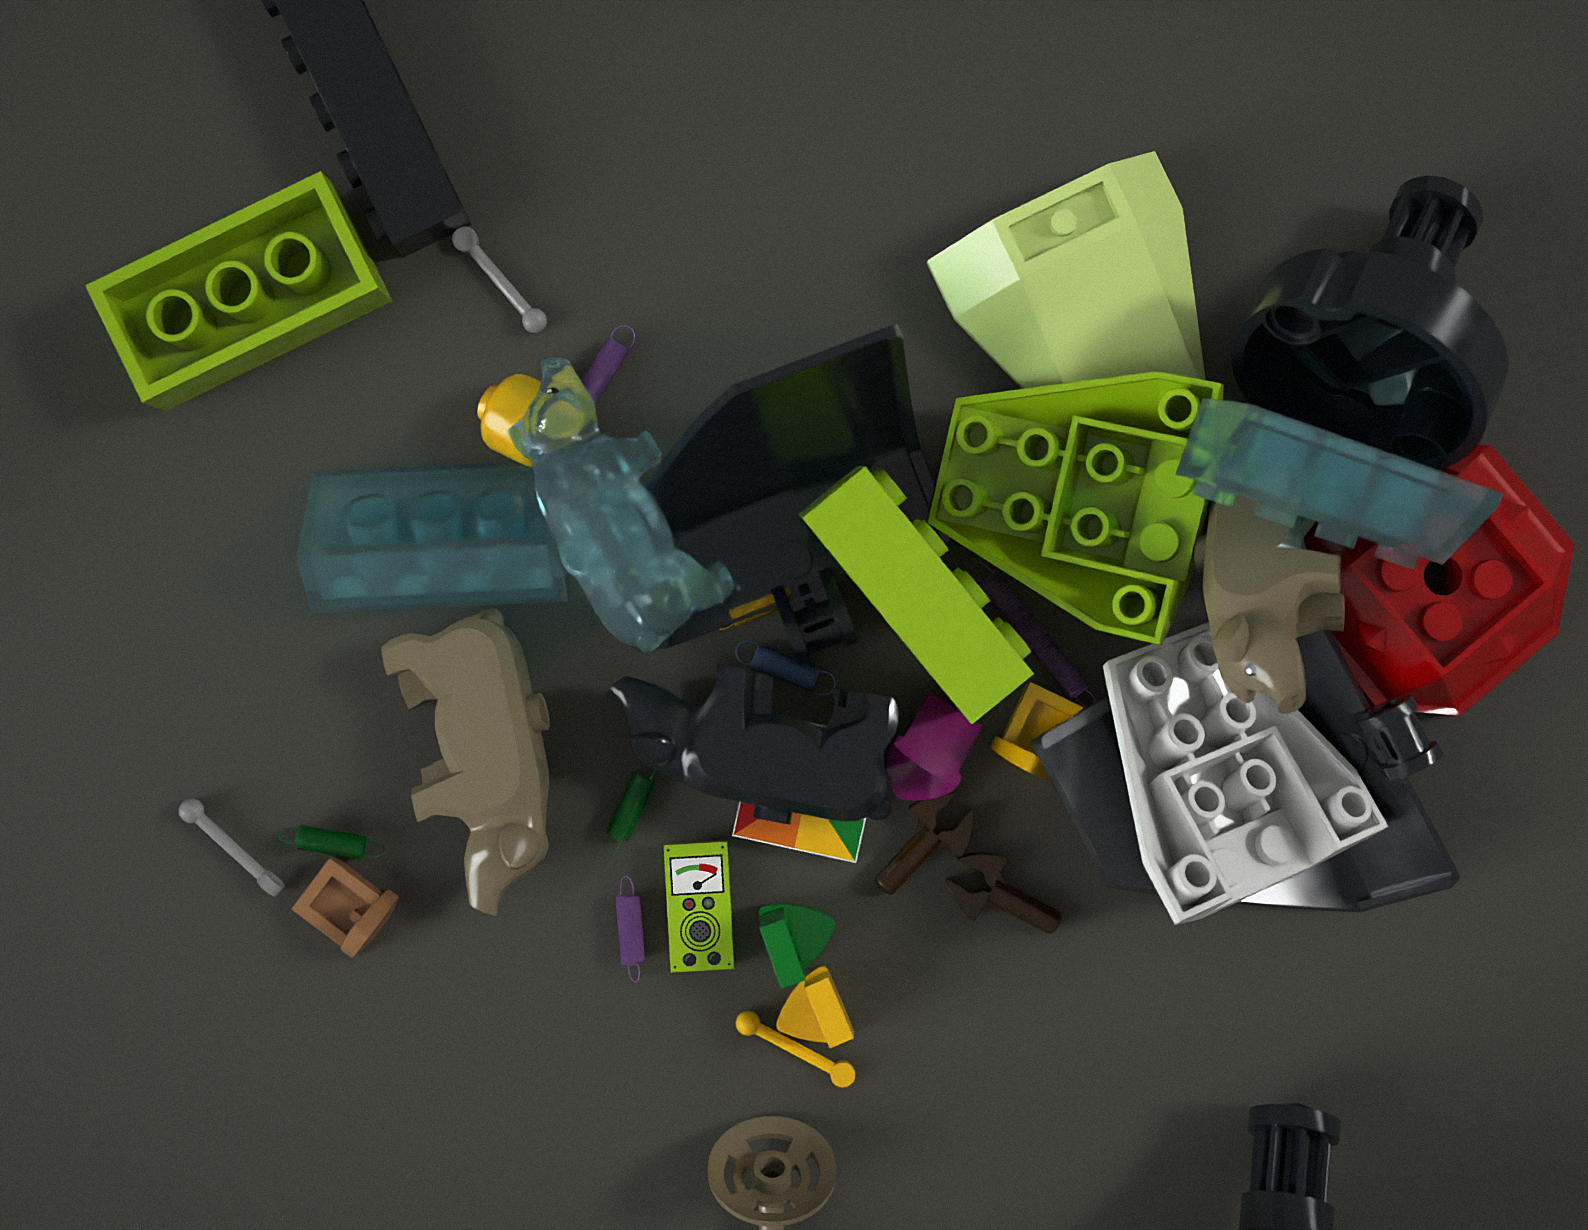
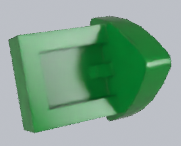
[758,902,836,989]

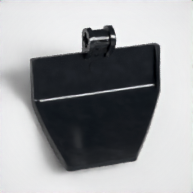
[617,324,952,665]
[1032,630,1460,912]

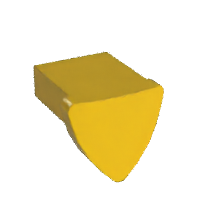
[989,682,1084,780]
[776,965,854,1048]

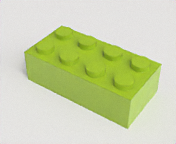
[85,171,393,412]
[799,466,1034,724]

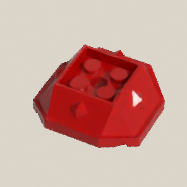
[1304,444,1575,716]

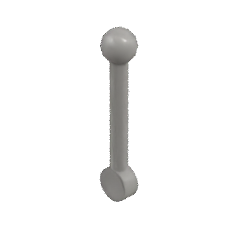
[452,226,547,333]
[179,798,285,897]

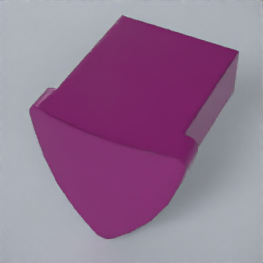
[886,692,983,801]

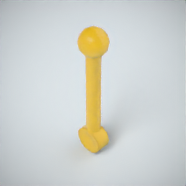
[735,1011,855,1088]

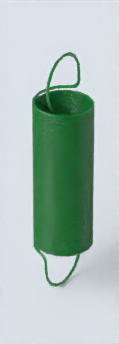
[606,765,655,856]
[278,825,385,860]

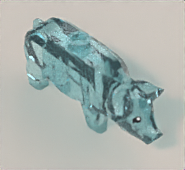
[506,357,734,653]

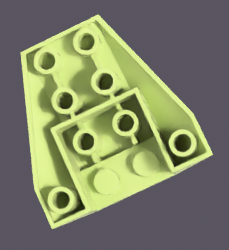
[927,151,1206,389]

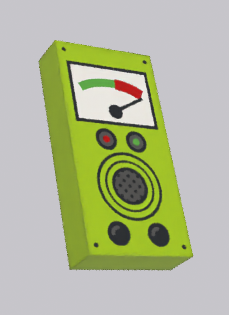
[663,839,735,973]

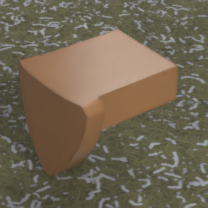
[291,856,399,958]

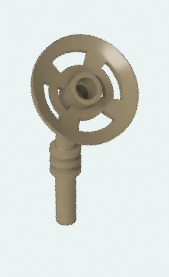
[707,1116,837,1230]

